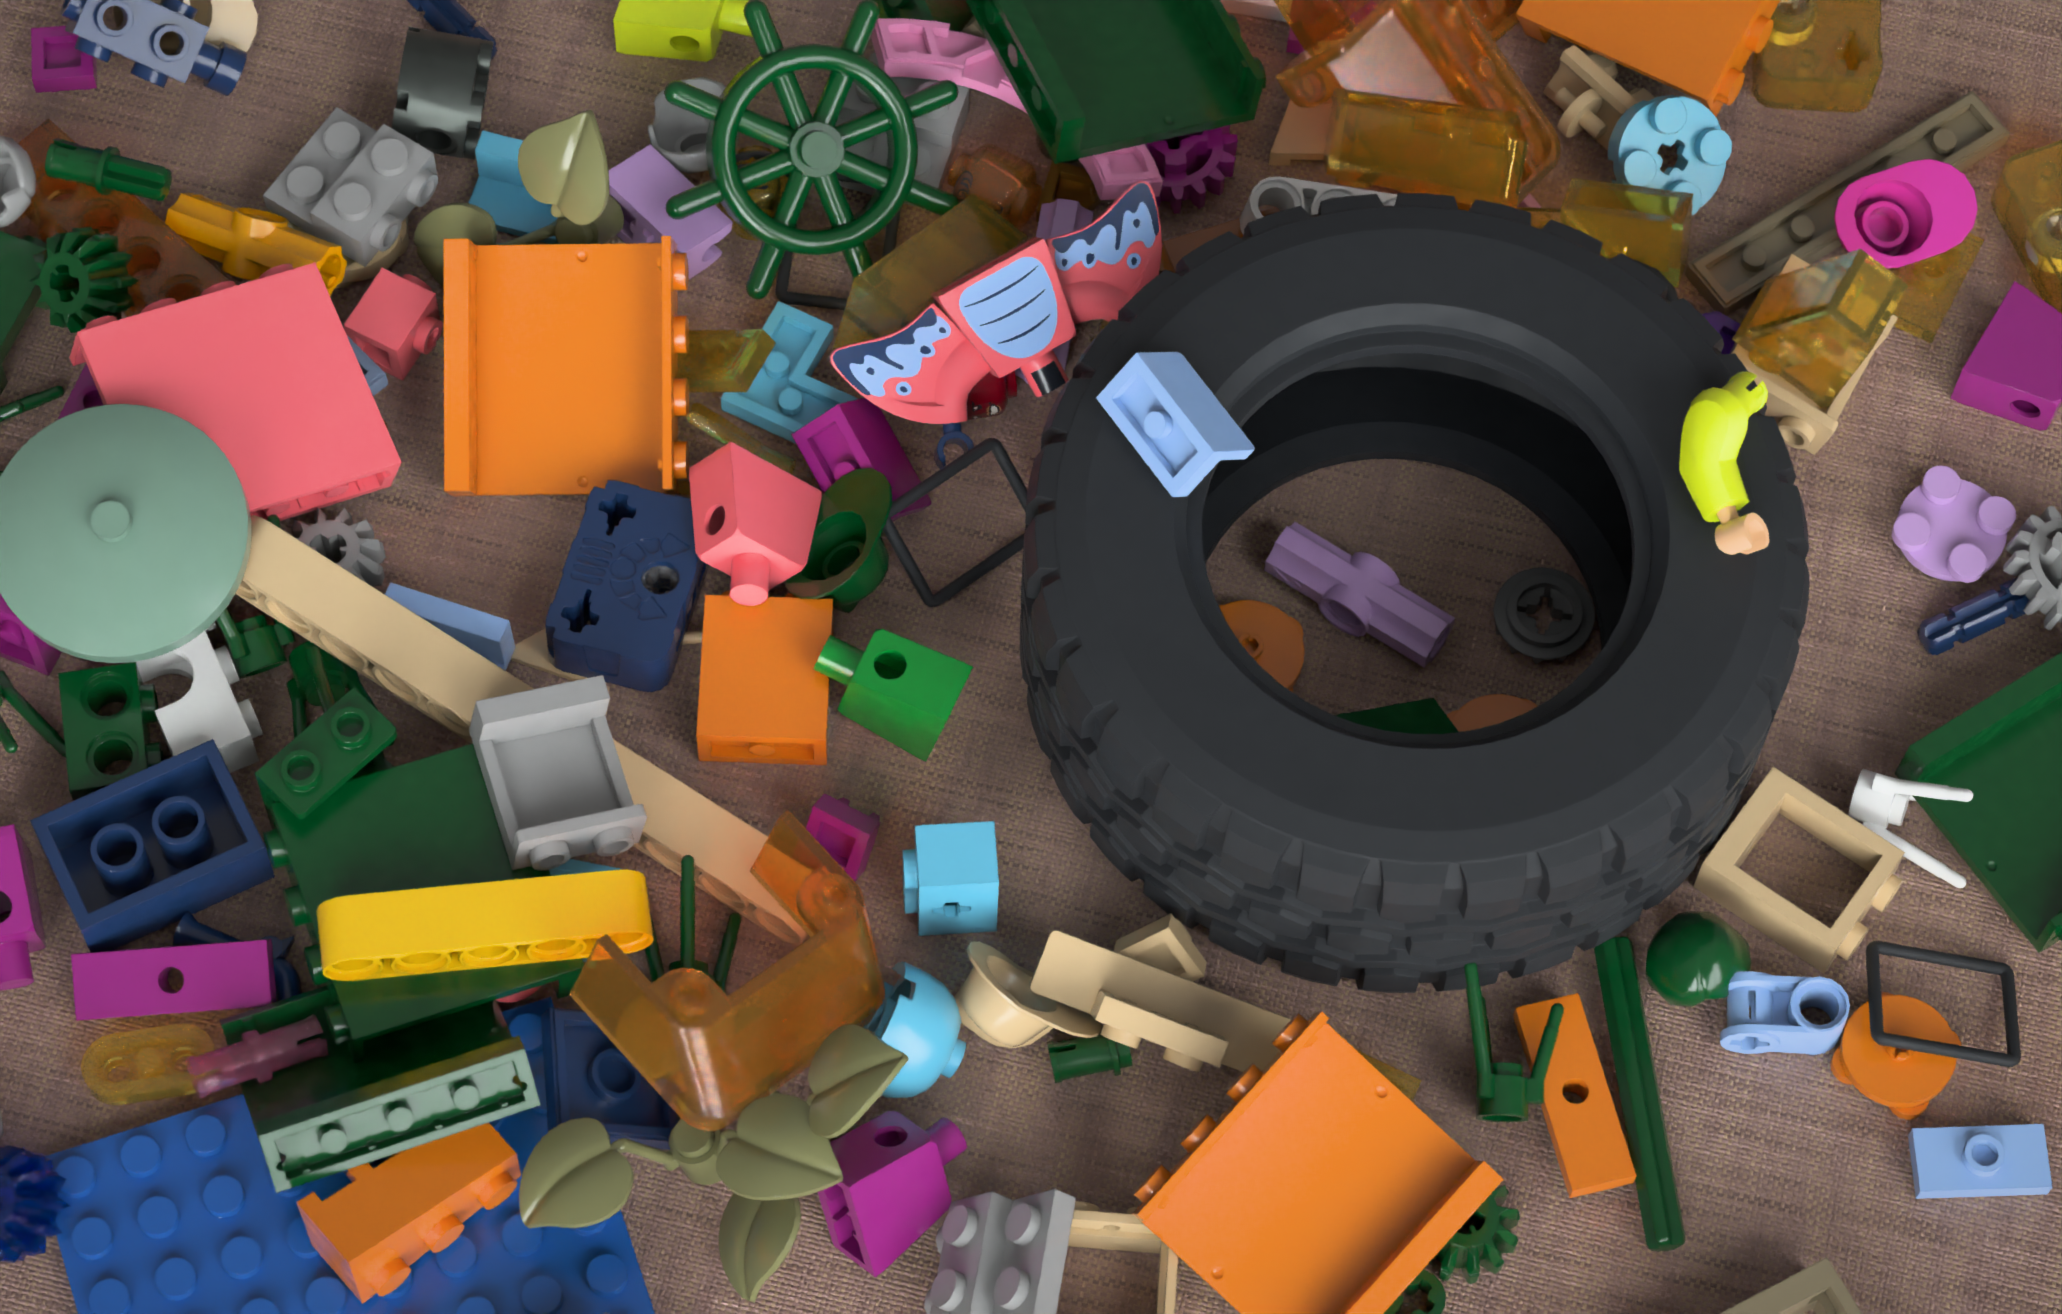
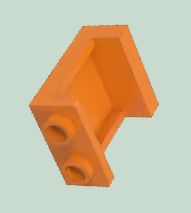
[696,590,834,766]

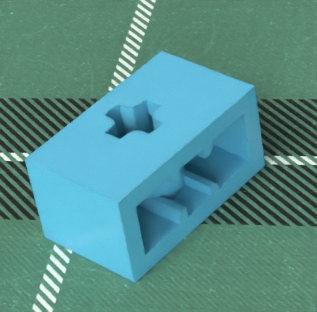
[902,821,999,936]

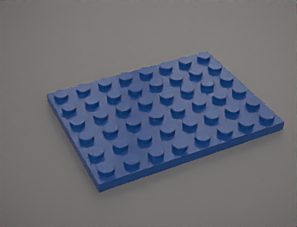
[35,997,655,1314]

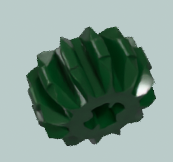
[29,227,140,333]
[1427,1185,1520,1285]

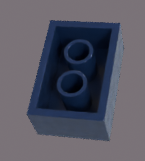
[30,739,275,952]

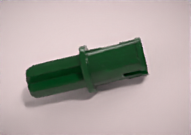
[45,138,172,201]

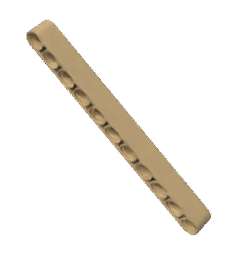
[235,515,837,945]

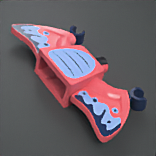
[829,181,1162,469]

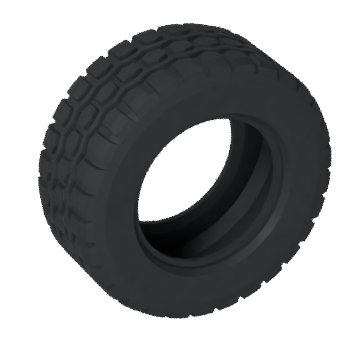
[1020,193,1810,993]

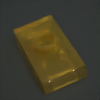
[1880,233,1984,344]
[678,329,776,392]

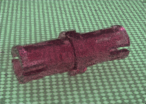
[186,1014,328,1099]

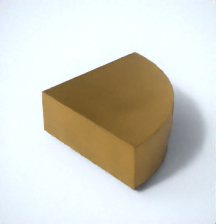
[1036,160,1102,222]

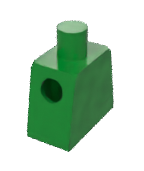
[813,629,973,762]

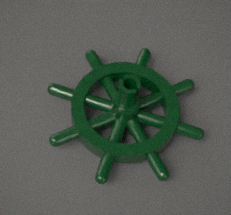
[664,0,959,300]

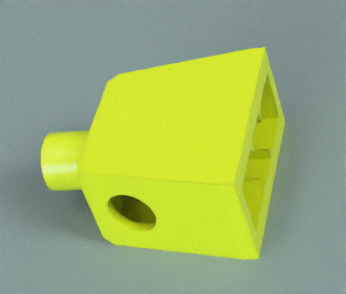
[613,0,753,62]

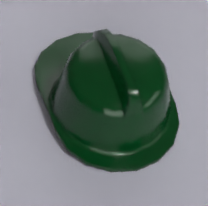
[784,468,892,613]

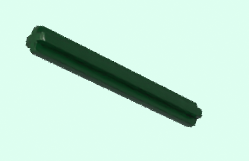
[1594,936,1686,1252]

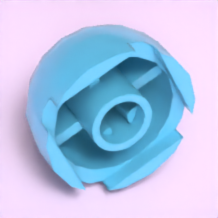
[858,961,966,1098]

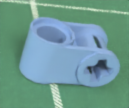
[1720,971,1850,1055]

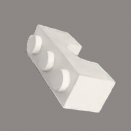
[132,622,263,773]

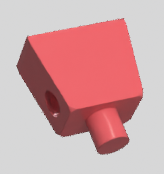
[689,442,822,606]

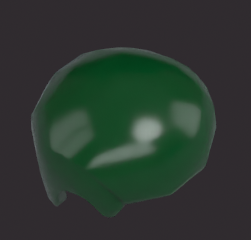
[1646,911,1752,1007]

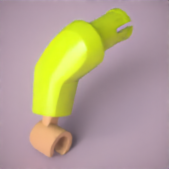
[1679,371,1769,555]

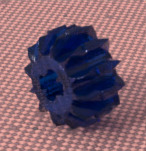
[0,1145,70,1263]

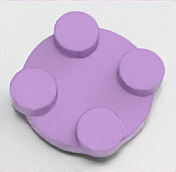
[1891,466,2016,583]

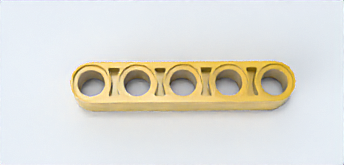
[317,869,654,981]

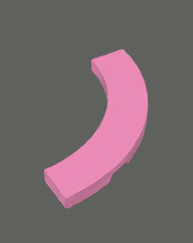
[871,18,1163,200]

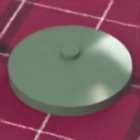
[0,404,252,663]

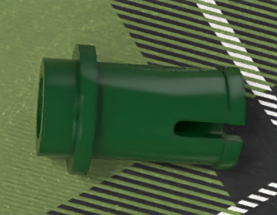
[1047,1032,1133,1083]

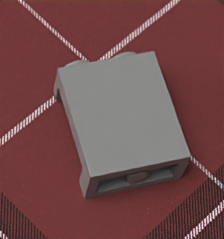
[469,675,647,870]

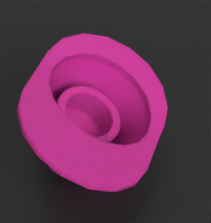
[1834,159,1978,269]

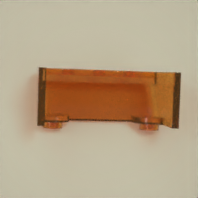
[569,810,885,1131]

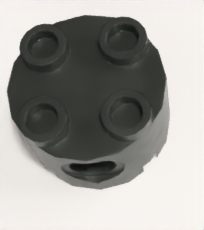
[392,26,494,159]

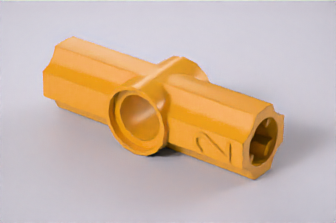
[164,193,347,296]

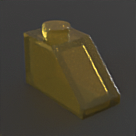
[1560,178,1693,288]

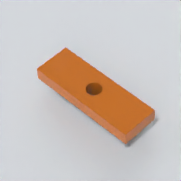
[1513,993,1636,1198]

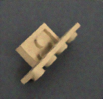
[1030,930,1292,1072]

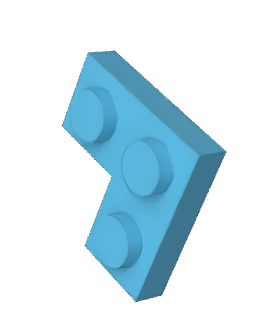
[720,301,858,444]

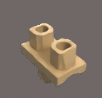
[1543,45,1655,150]

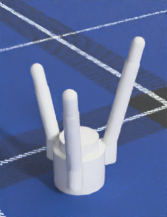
[1848,769,1973,888]

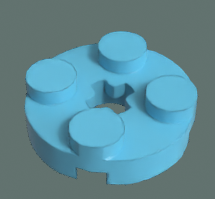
[1608,95,1732,218]

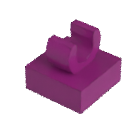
[31,26,97,93]
[798,793,881,884]

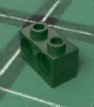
[58,662,164,801]

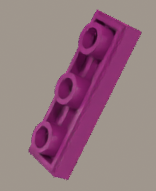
[71,939,277,1021]

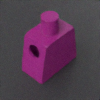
[1950,281,2062,431]
[0,824,46,990]
[818,1111,967,1277]

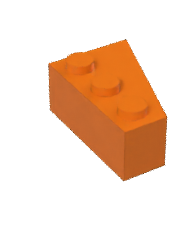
[296,1123,521,1304]

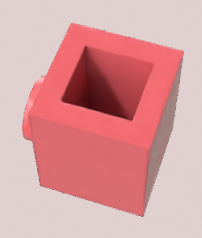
[343,268,443,381]

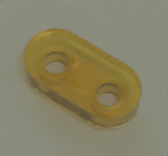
[81,1023,218,1105]

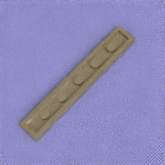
[1685,91,2010,316]

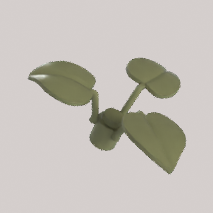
[414,110,624,289]
[519,968,843,1229]
[704,1005,909,1303]

